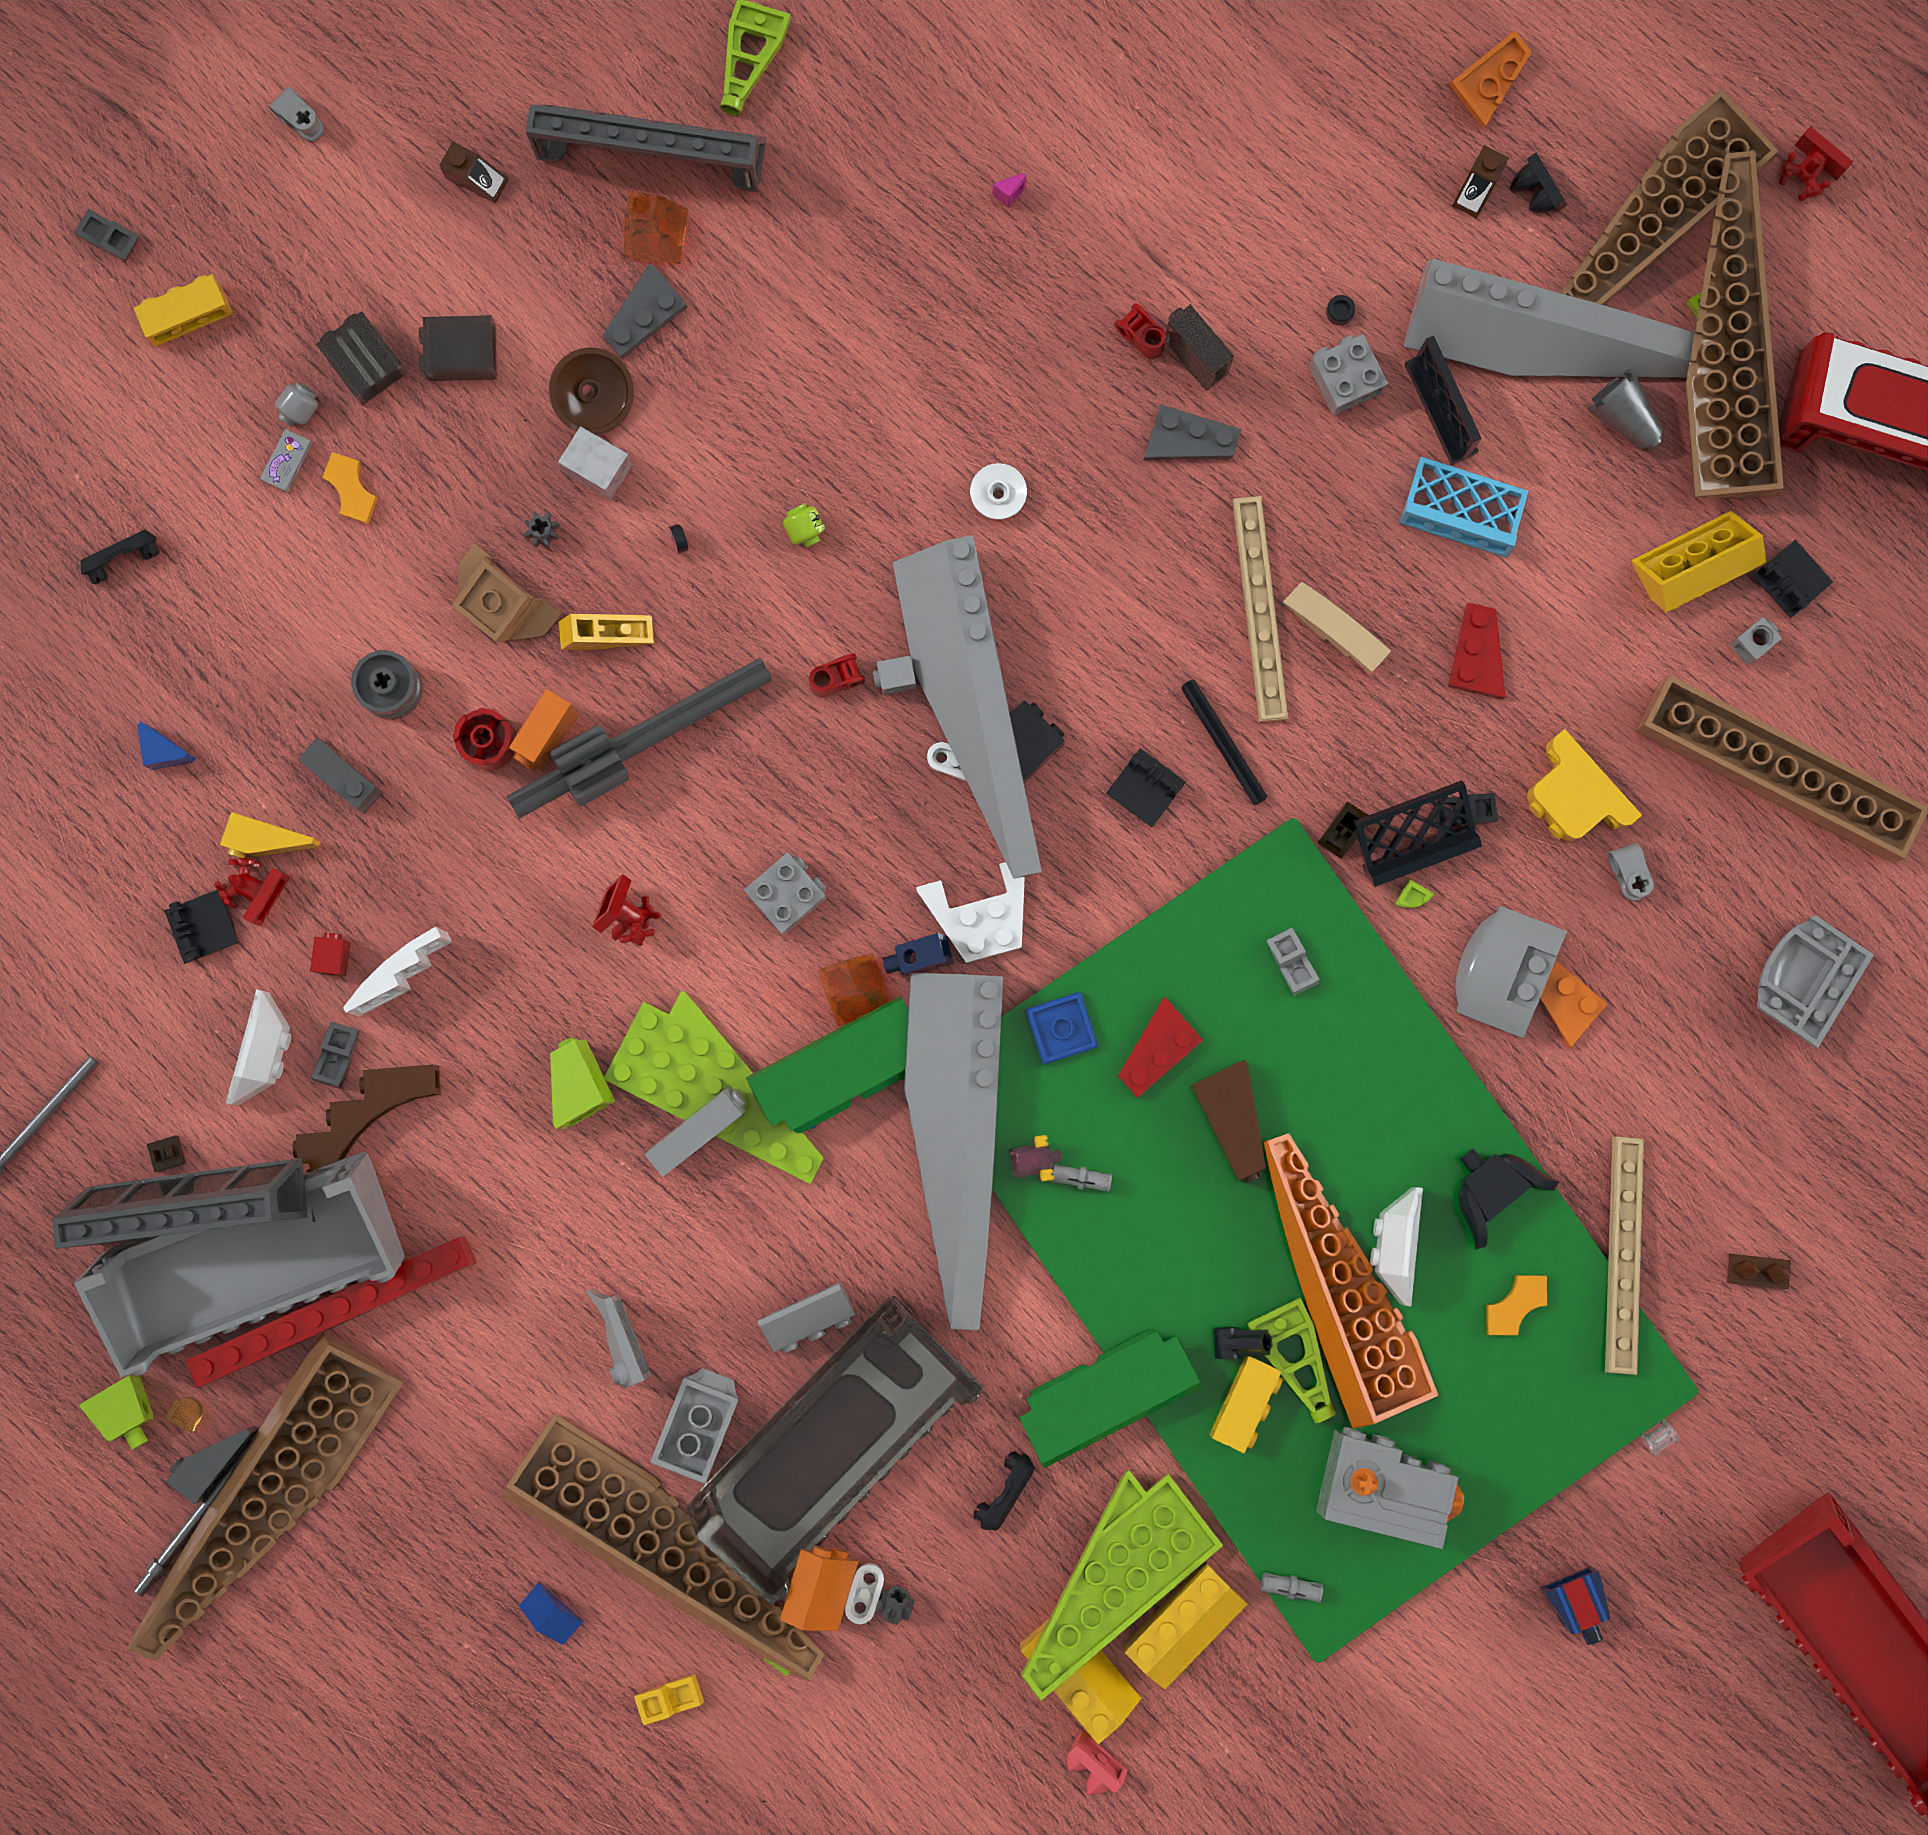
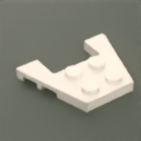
[916,862,1025,964]

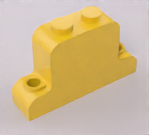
[1527,729,1642,842]

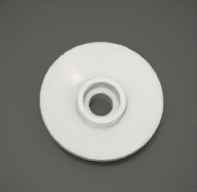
[970,463,1027,520]

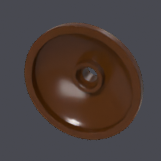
[549,347,634,434]

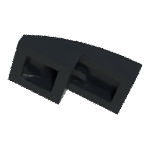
[1433,793,1498,827]

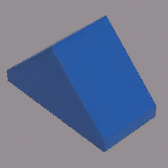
[137,721,196,770]
[519,1582,583,1645]

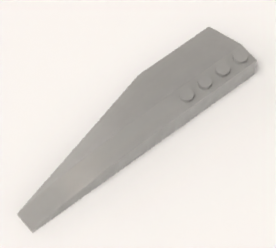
[1403,259,1694,378]
[892,535,1042,879]
[904,973,1003,1330]

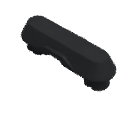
[80,529,160,584]
[973,1451,1035,1531]

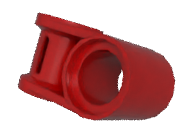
[1114,303,1166,359]
[809,653,866,697]

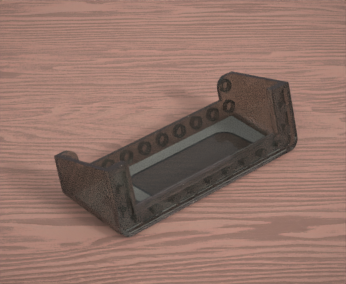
[687,1296,983,1605]

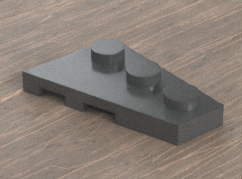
[603,262,687,359]
[1143,404,1242,460]

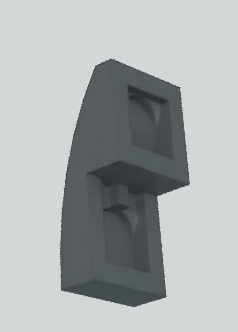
[74,209,139,261]
[311,1021,359,1089]

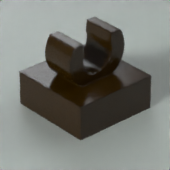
[146,1135,186,1172]

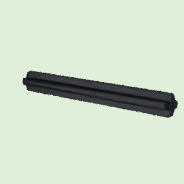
[1181,679,1267,805]

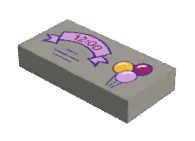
[260,429,313,493]

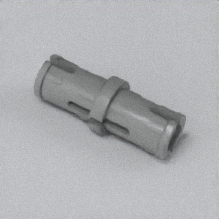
[1052,1164,1112,1193]
[1261,1572,1323,1603]

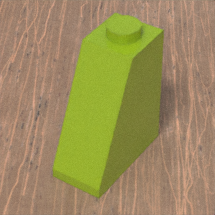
[550,1037,616,1129]

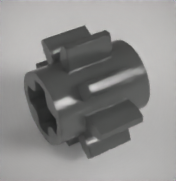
[524,512,560,548]
[876,1586,915,1625]

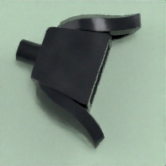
[1458,1148,1560,1250]

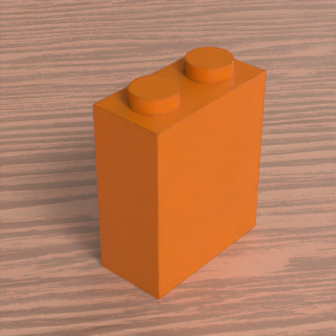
[509,689,580,772]
[780,1546,859,1631]

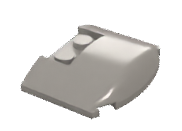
[1455,906,1567,1039]
[1757,915,1874,1048]

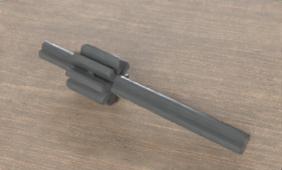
[506,658,771,819]

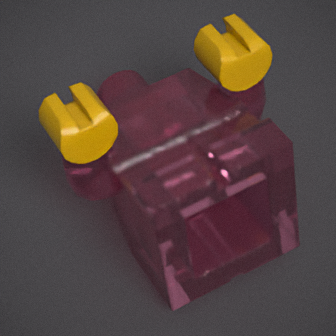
[1009,1135,1062,1182]

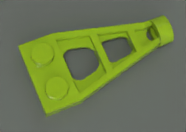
[720,0,791,116]
[1247,1298,1336,1424]

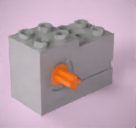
[1316,1427,1464,1549]

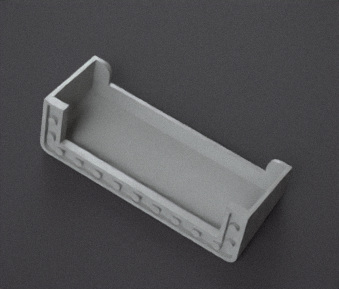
[74,1152,405,1377]

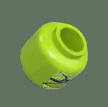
[783,503,825,548]

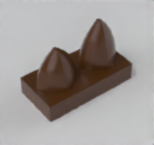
[1727,1253,1791,1290]

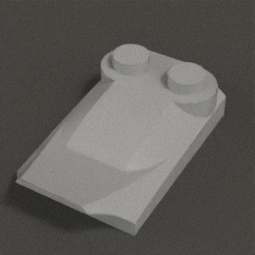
[586,1289,652,1388]
[650,1368,739,1484]

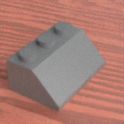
[757,1281,856,1354]

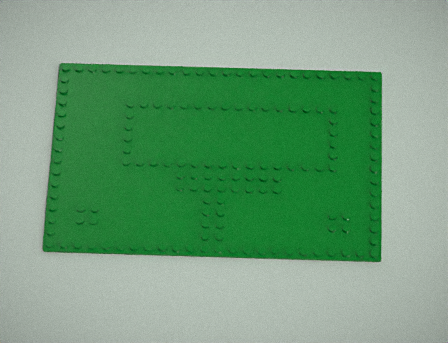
[992,818,1698,1663]

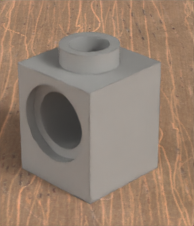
[1729,617,1782,666]
[873,656,916,695]

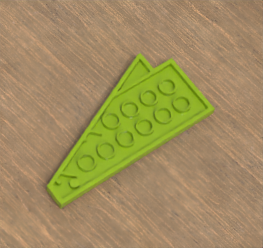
[604,990,824,1184]
[1021,1470,1223,1701]

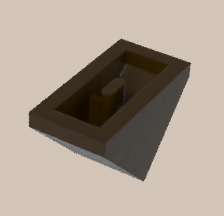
[1318,801,1368,859]

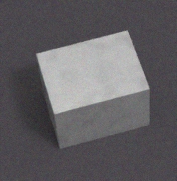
[558,426,633,501]

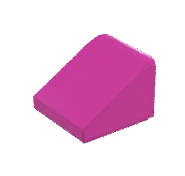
[992,173,1027,207]

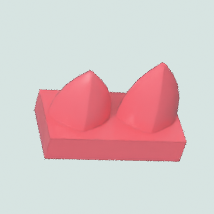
[1067,1730,1128,1795]

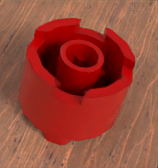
[453,708,516,771]

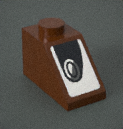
[439,142,508,203]
[1452,145,1509,218]

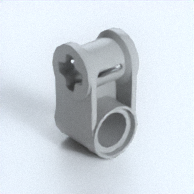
[269,87,324,141]
[1608,843,1654,901]

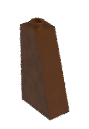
[1190,1060,1266,1183]

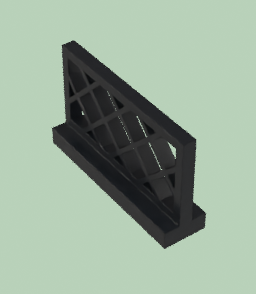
[1404,335,1482,465]
[1354,780,1482,887]

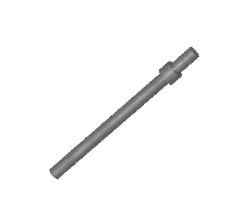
[0,1056,99,1176]
[133,1444,248,1596]

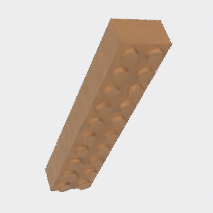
[1635,675,1928,863]

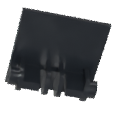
[1753,539,1833,618]
[1106,748,1186,828]
[164,890,239,964]

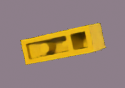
[559,614,654,650]
[220,812,321,858]

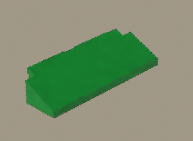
[746,996,908,1134]
[1019,1330,1203,1468]

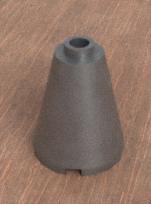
[1586,369,1664,450]

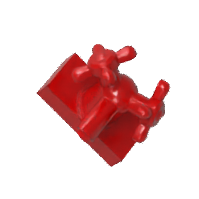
[1779,126,1854,201]
[214,857,290,926]
[592,874,661,946]

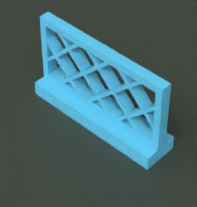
[1399,456,1529,558]

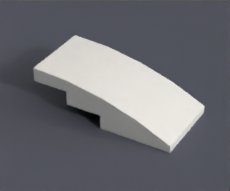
[343,927,452,1016]

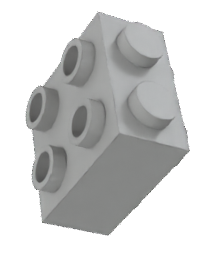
[1309,334,1388,416]
[744,852,827,936]

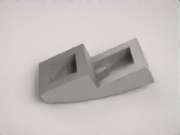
[1266,928,1320,996]

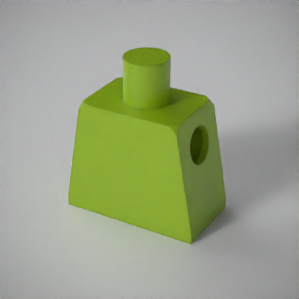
[79,1375,154,1450]

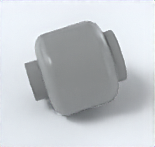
[275,382,318,426]

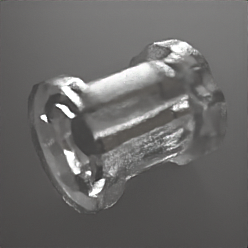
[1640,1419,1681,1458]

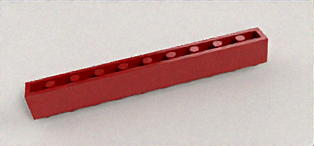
[185,1236,477,1388]

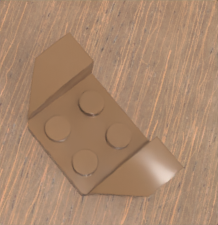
[452,543,562,642]

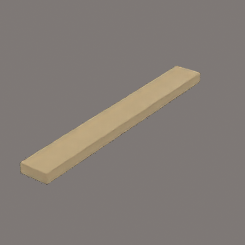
[1232,496,1288,723]
[1605,1137,1644,1375]

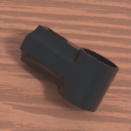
[1213,1327,1273,1359]

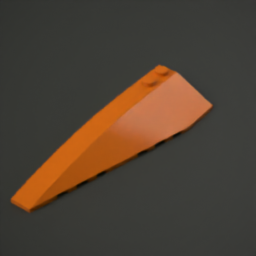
[1264,1133,1438,1429]

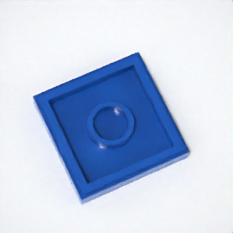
[1025,992,1099,1065]

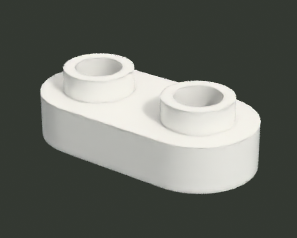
[927,742,967,782]
[845,1563,884,1624]

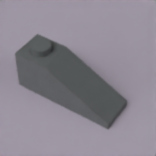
[299,738,383,814]
[166,1426,259,1504]

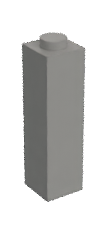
[644,1085,748,1177]

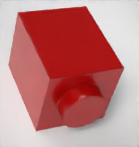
[310,932,350,976]

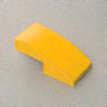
[634,1674,704,1725]

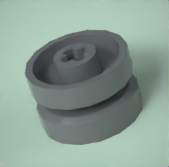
[351,650,423,720]

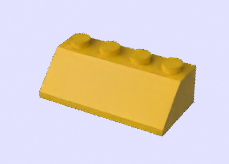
[1631,511,1767,613]
[1122,1561,1248,1690]
[1019,1619,1142,1745]

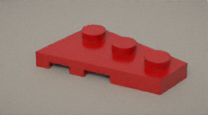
[1448,602,1506,699]
[1118,996,1203,1098]

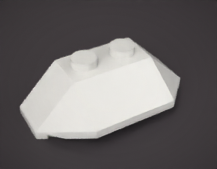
[225,989,291,1105]
[1370,1187,1423,1306]

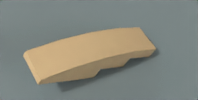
[1282,582,1391,674]

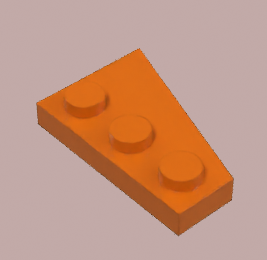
[1449,30,1532,129]
[1540,961,1607,1048]

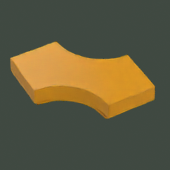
[322,452,378,525]
[1486,1275,1547,1335]

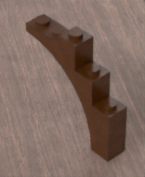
[292,1064,441,1222]

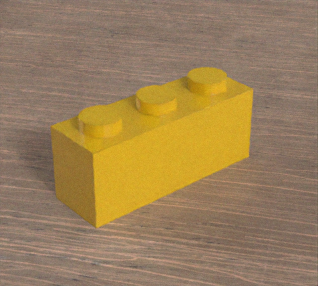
[133,274,233,347]
[1209,1356,1283,1454]

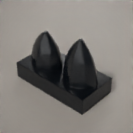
[1510,152,1567,213]

